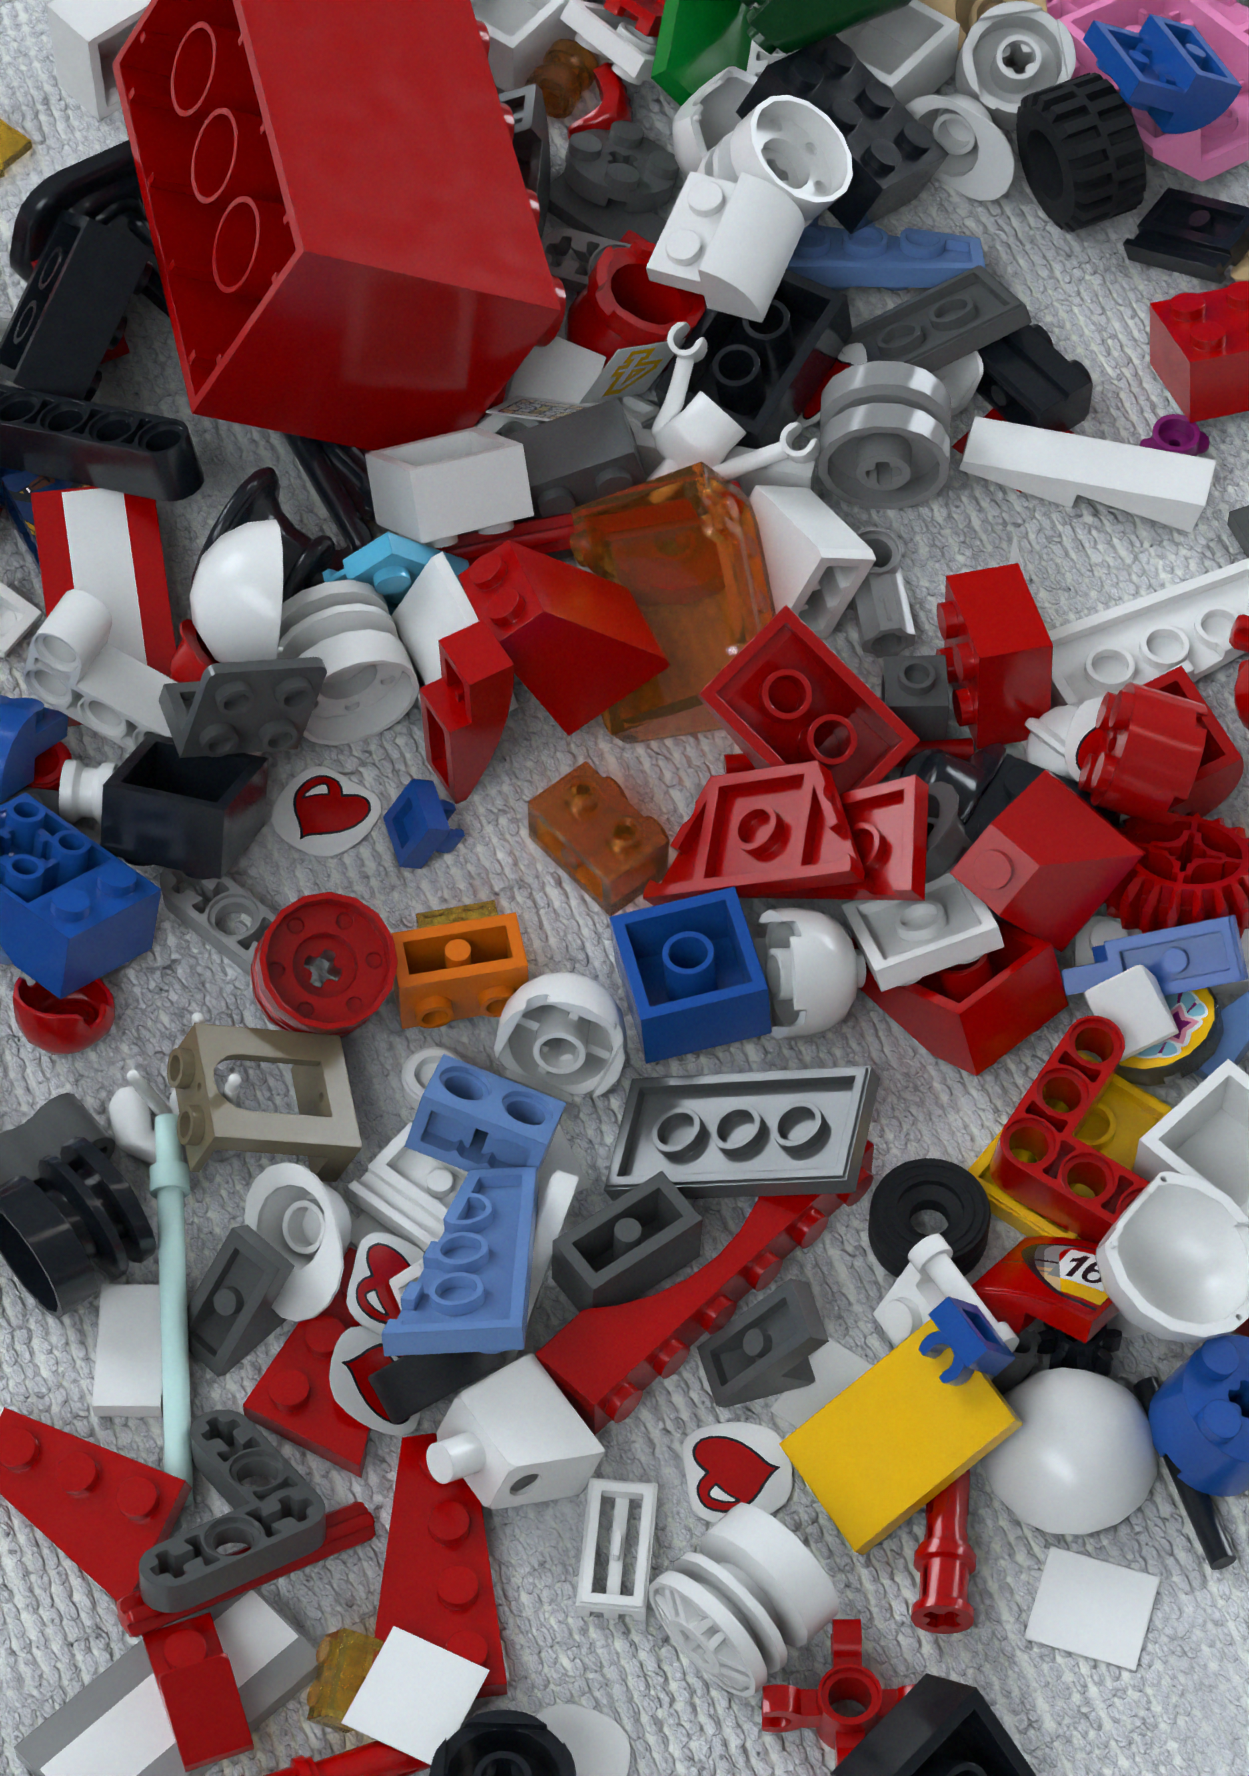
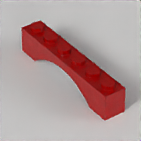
[535,1140,874,1436]

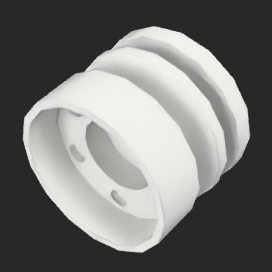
[697,95,853,228]
[276,580,419,745]
[649,1502,839,1698]

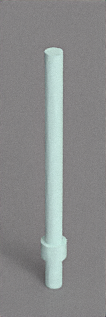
[149,1113,193,1507]

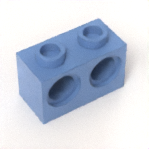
[404,1054,566,1175]

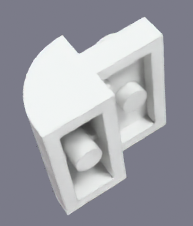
[646,171,805,323]

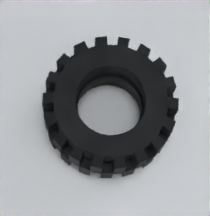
[1016,73,1147,232]

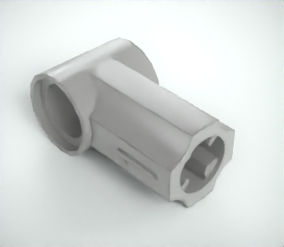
[852,528,916,658]

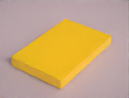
[968,1050,1173,1240]
[779,1319,1023,1555]

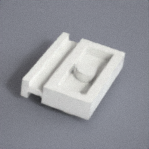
[348,1122,468,1253]

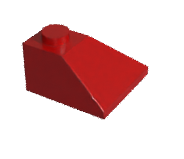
[949,769,1146,952]

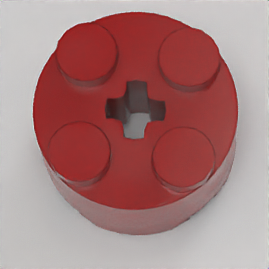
[1078,682,1208,827]

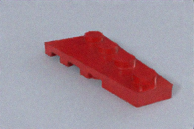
[742,774,929,901]

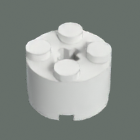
[955,1,1076,130]

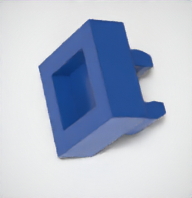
[383,779,465,869]
[918,1296,1016,1386]

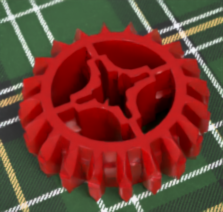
[1105,810,1249,939]

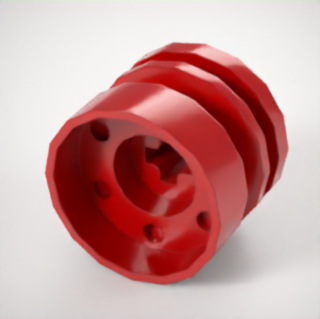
[249,892,398,1039]

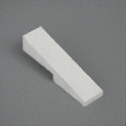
[958,416,1217,533]

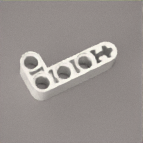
[23,589,263,756]

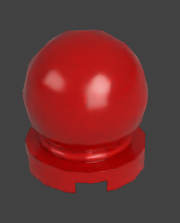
[565,240,705,378]

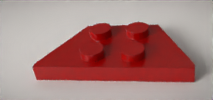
[643,761,865,906]

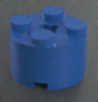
[1148,1335,1249,1497]

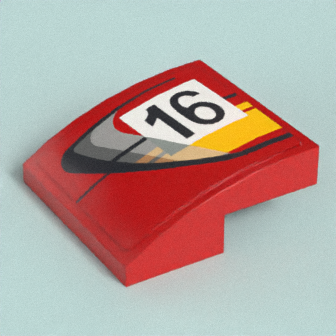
[971,1236,1119,1344]

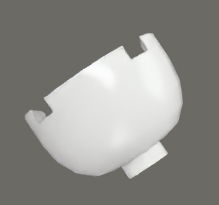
[753,908,866,1040]
[494,972,627,1104]

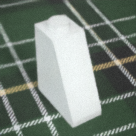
[733,485,876,638]

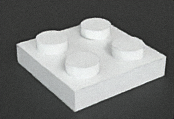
[560,0,658,85]
[841,863,1004,992]

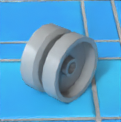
[818,361,951,510]

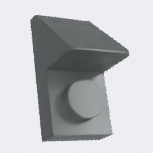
[187,1225,295,1377]
[697,1278,829,1408]

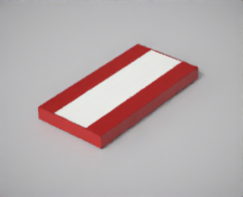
[31,486,176,727]

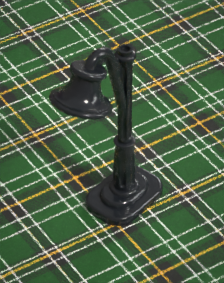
[9,140,376,603]

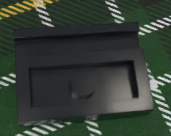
[1123,187,1249,284]

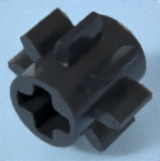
[1037,1322,1122,1377]

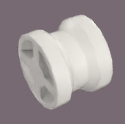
[59,759,119,825]

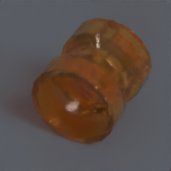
[524,39,599,118]

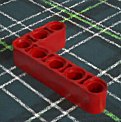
[990,1016,1249,1337]

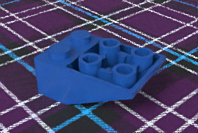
[0,792,162,999]

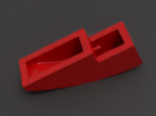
[419,619,514,804]

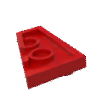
[243,1247,372,1478]

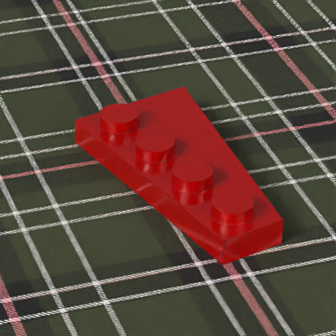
[370,1433,508,1699]

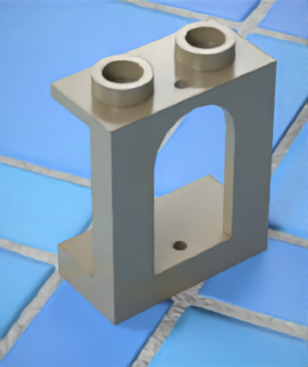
[167,1023,362,1182]

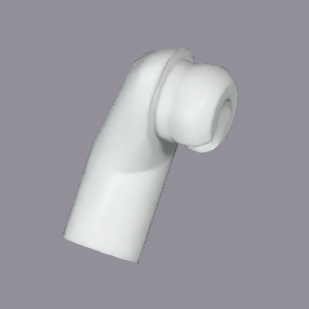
[109,1085,183,1165]

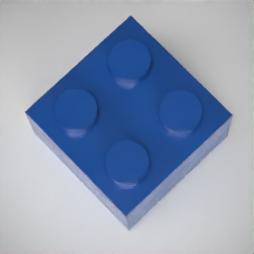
[609,886,772,1064]

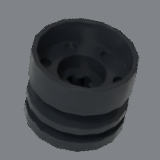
[0,1136,157,1318]

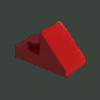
[142,1612,254,1772]

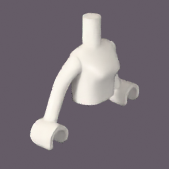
[645,322,820,496]

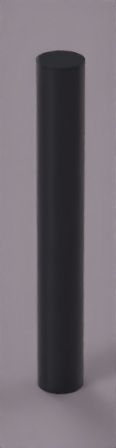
[1133,1376,1237,1570]

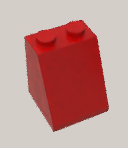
[457,540,671,736]

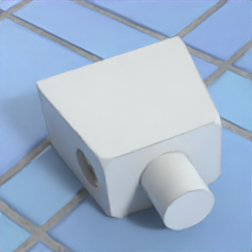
[426,1353,605,1510]

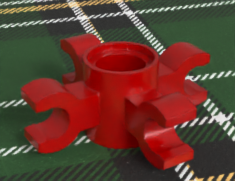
[761,1619,915,1768]

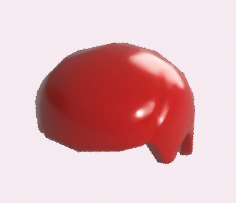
[13,977,115,1055]

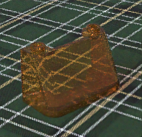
[570,461,776,744]

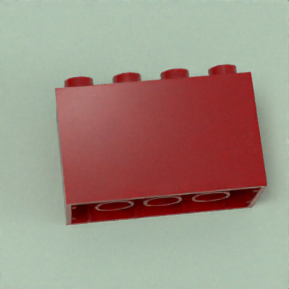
[112,0,566,451]

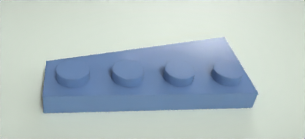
[786,215,986,291]
[381,1166,539,1356]

